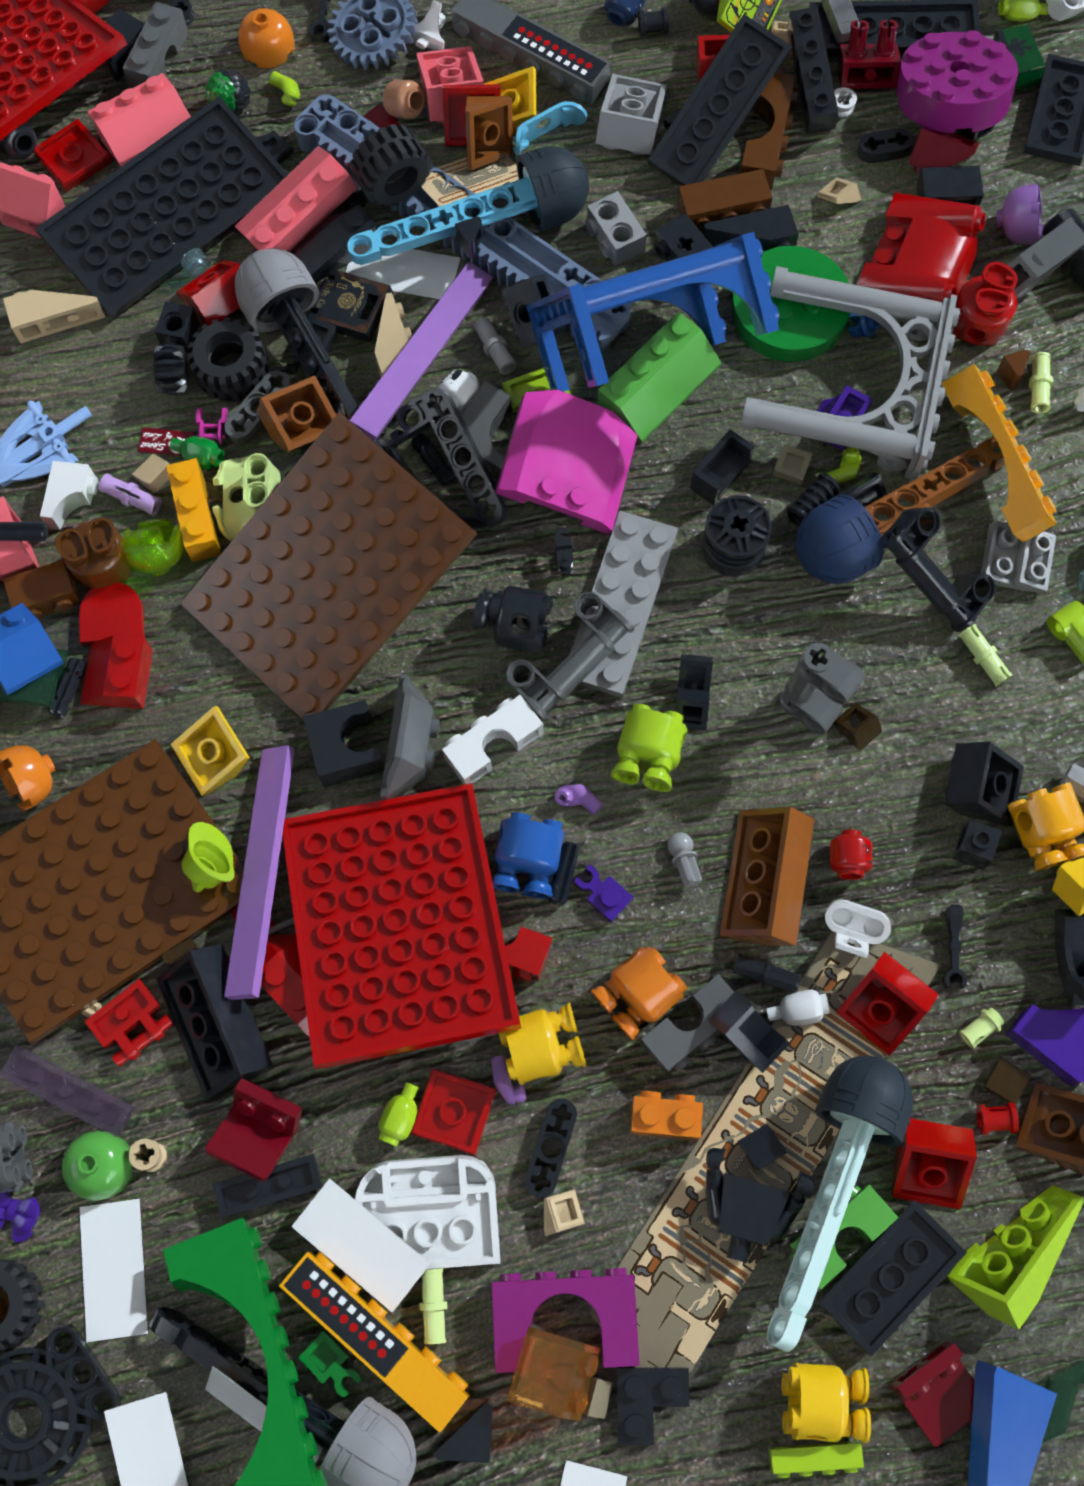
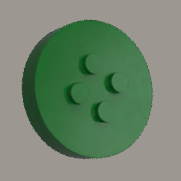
[731,246,850,362]

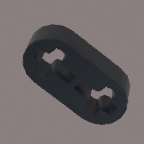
[857,128,913,163]

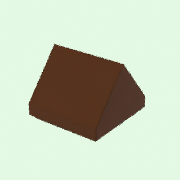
[997,350,1031,391]

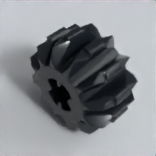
[153,344,189,395]

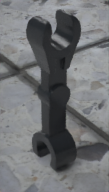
[310,0,331,42]
[942,905,967,989]

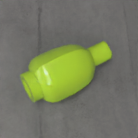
[998,0,1049,22]
[378,1082,419,1147]

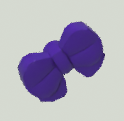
[0,1192,40,1242]

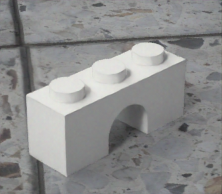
[442,695,544,785]

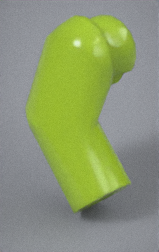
[269,71,300,107]
[825,447,862,484]

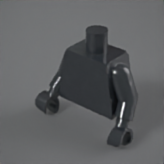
[705,1148,815,1263]

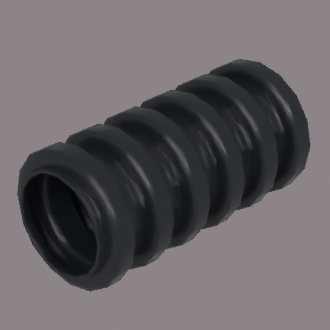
[786,473,840,527]

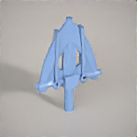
[0,400,93,487]

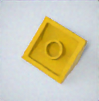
[484,66,536,134]
[170,706,250,796]

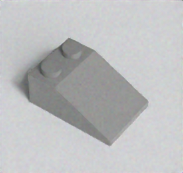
[595,74,667,155]

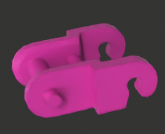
[196,408,228,444]

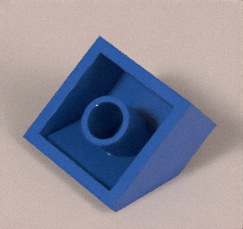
[0,603,63,695]

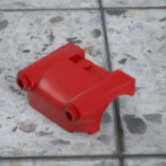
[856,192,986,302]

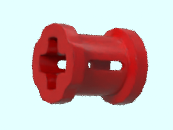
[976,1102,1019,1135]

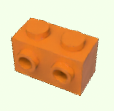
[630,1091,703,1141]

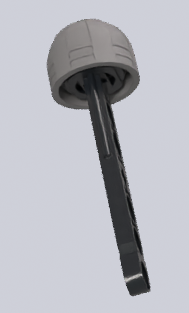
[235,248,383,449]
[149,1307,416,1486]

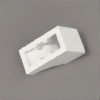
[40,461,99,530]

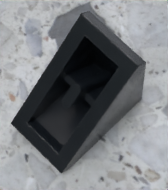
[433,1399,494,1463]

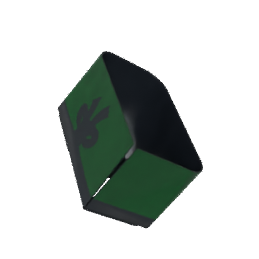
[993,23,1046,92]

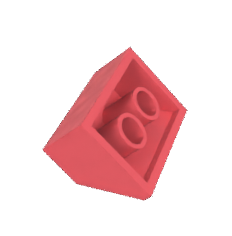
[87,73,191,167]

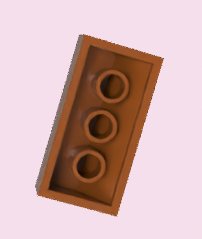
[720,807,815,946]

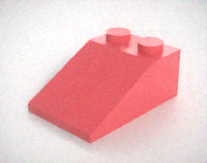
[416,46,484,123]

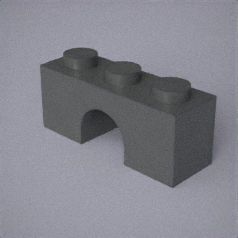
[122,2,189,88]
[640,974,734,1074]

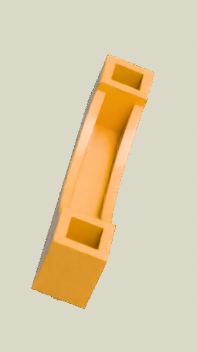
[941,364,1057,542]

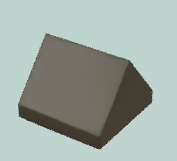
[570,1372,614,1419]

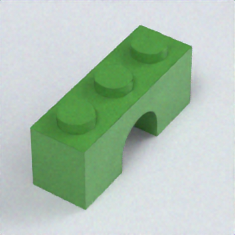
[788,1184,898,1290]

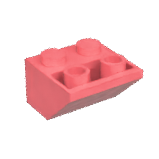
[0,162,65,238]

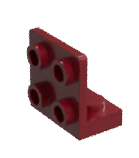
[205,1078,302,1182]
[889,1341,975,1447]

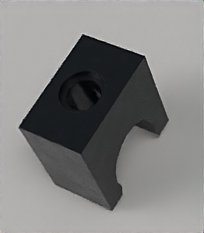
[303,700,385,787]

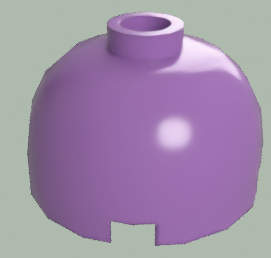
[996,184,1042,245]

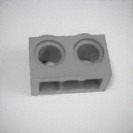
[585,191,647,266]

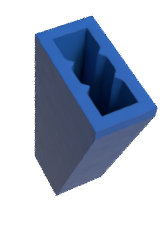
[967,1360,1057,1486]

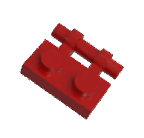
[84,979,174,1067]

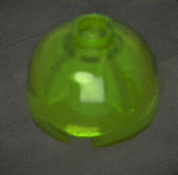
[120,519,184,576]

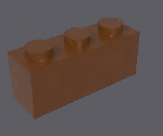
[677,169,773,232]

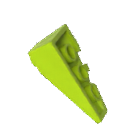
[948,1185,1084,1330]

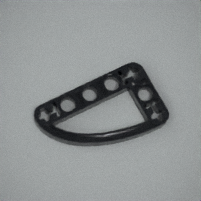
[377,388,507,529]

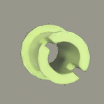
[959,1007,1004,1049]

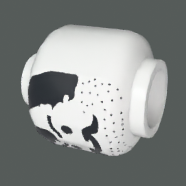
[437,370,480,414]

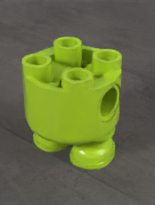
[610,704,688,792]

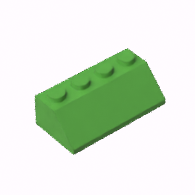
[597,312,721,444]

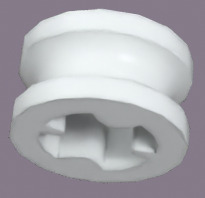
[834,87,857,118]

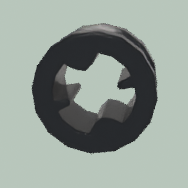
[169,0,195,25]

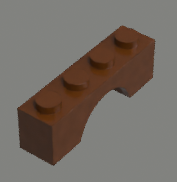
[740,73,799,189]

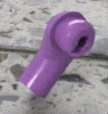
[554,784,604,815]
[491,1056,526,1105]

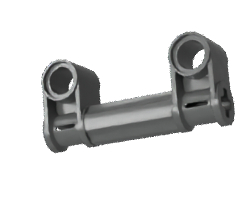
[506,592,634,719]
[779,643,865,735]

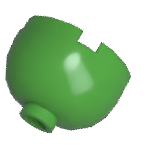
[61,1130,133,1201]

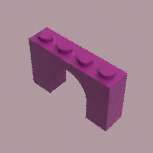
[492,1268,640,1373]

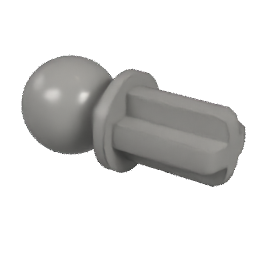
[667,832,702,888]

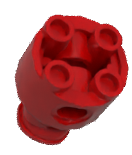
[952,262,1018,347]

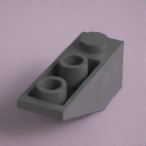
[1008,217,1084,301]

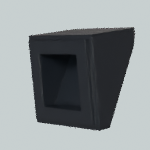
[737,1124,787,1172]

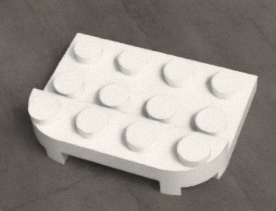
[355,1155,501,1269]

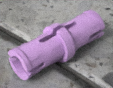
[99,474,162,516]

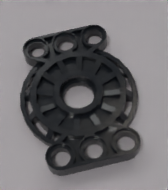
[0,1326,121,1486]

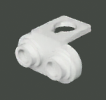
[825,899,891,958]

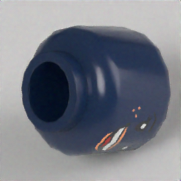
[604,0,646,26]

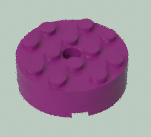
[896,30,1018,134]

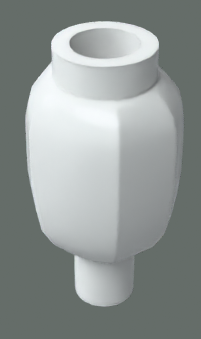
[767,990,830,1026]

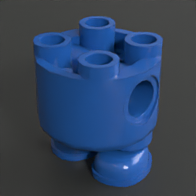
[492,812,565,899]

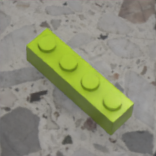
[768,1441,864,1478]

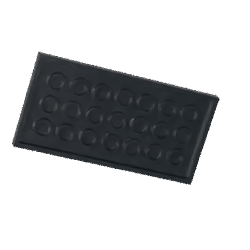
[35,96,288,319]

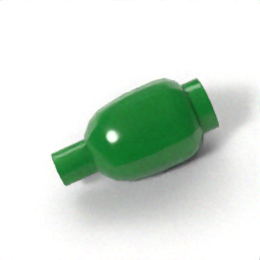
[170,436,225,470]

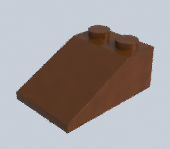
[1016,1082,1084,1175]

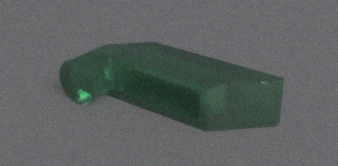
[1042,1360,1084,1443]

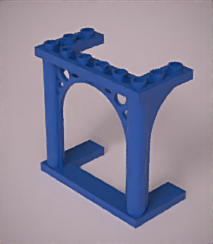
[526,232,779,392]

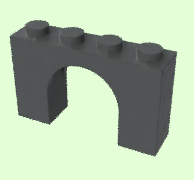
[446,381,548,508]

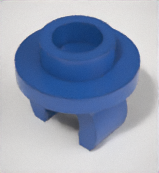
[848,313,879,338]

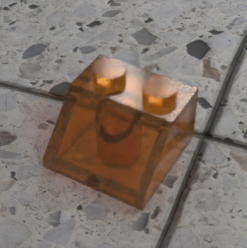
[507,1326,600,1421]

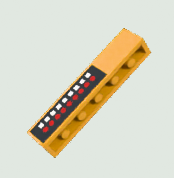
[279,1251,470,1433]

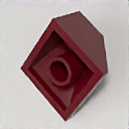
[908,127,981,173]

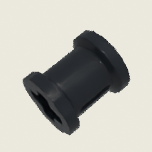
[638,7,669,37]

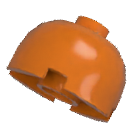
[238,8,295,68]
[0,745,56,812]

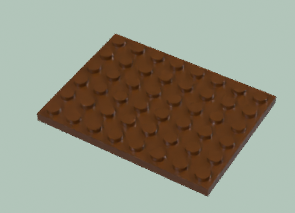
[180,412,478,720]
[0,738,244,1045]

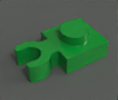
[298,1330,363,1398]

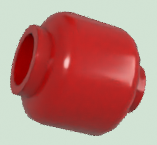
[829,829,873,880]

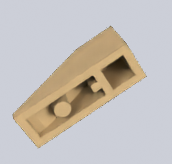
[3,290,105,343]

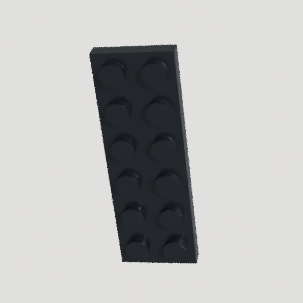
[809,0,981,56]
[647,14,792,186]

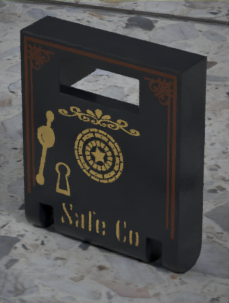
[306,269,393,342]

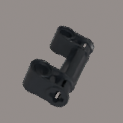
[879,507,996,632]

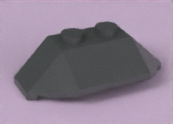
[380,674,440,800]

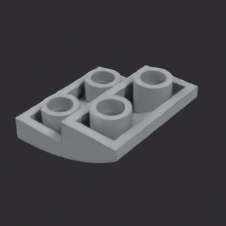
[980,520,1056,593]

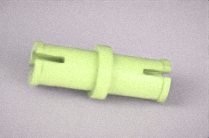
[1029,352,1053,414]
[958,624,1013,687]
[419,1268,448,1344]

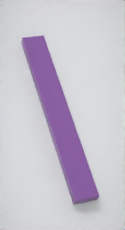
[350,261,493,442]
[224,745,295,1000]

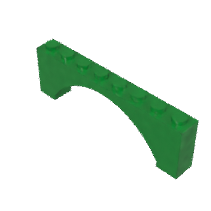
[163,1218,327,1486]

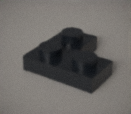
[617,1367,690,1445]

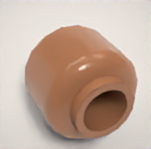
[383,79,425,119]

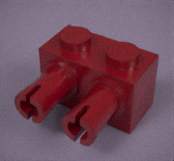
[837,20,901,89]

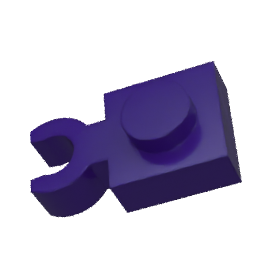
[574,865,634,924]

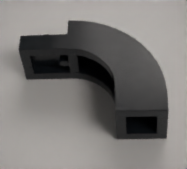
[1055,909,1084,1005]

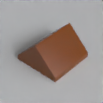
[465,96,513,170]

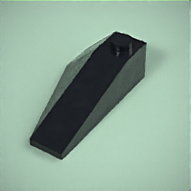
[291,201,377,284]

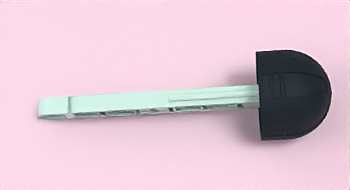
[767,1056,913,1352]

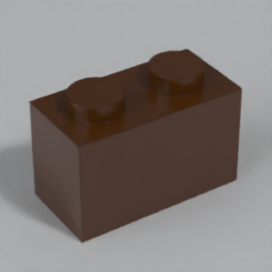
[3,559,81,620]

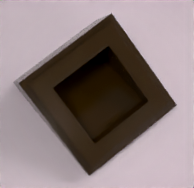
[833,703,882,750]

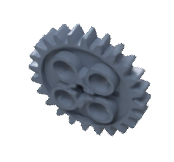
[327,0,418,70]

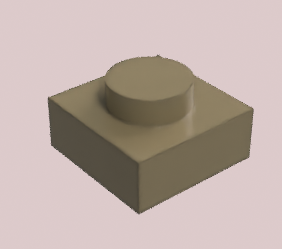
[773,444,813,485]

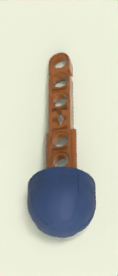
[796,436,1006,584]

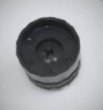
[702,495,772,577]

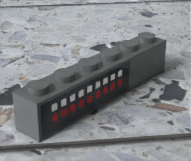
[451,0,611,105]

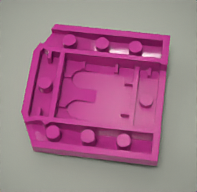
[495,390,638,535]

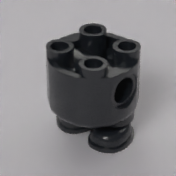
[472,586,553,653]

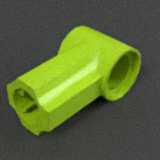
[1046,600,1084,665]

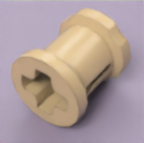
[129,1138,167,1172]

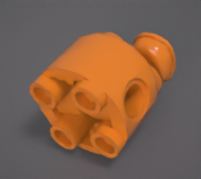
[590,946,688,1041]

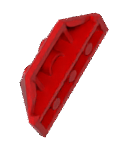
[261,934,310,1038]

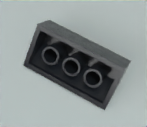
[157,944,273,1101]

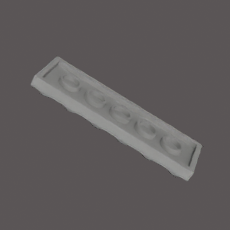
[570,511,678,698]

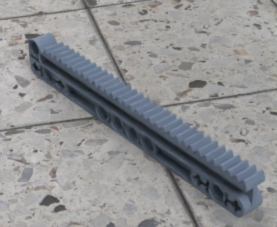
[294,94,631,355]

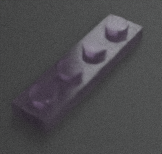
[0,1045,136,1137]

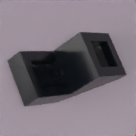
[676,654,713,731]

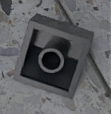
[944,742,1024,826]

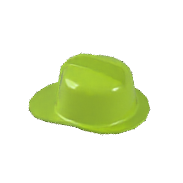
[181,822,235,893]

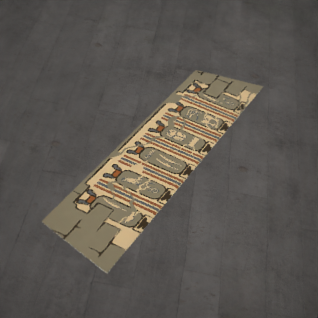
[589,931,941,1408]

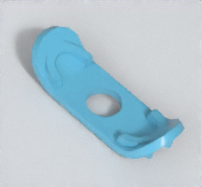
[513,101,587,157]

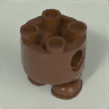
[55,518,132,591]

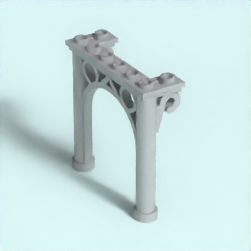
[740,266,960,483]

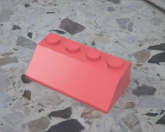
[235,146,357,252]

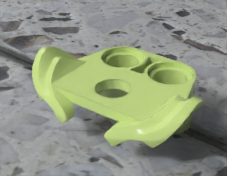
[212,453,281,542]

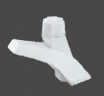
[411,0,447,51]

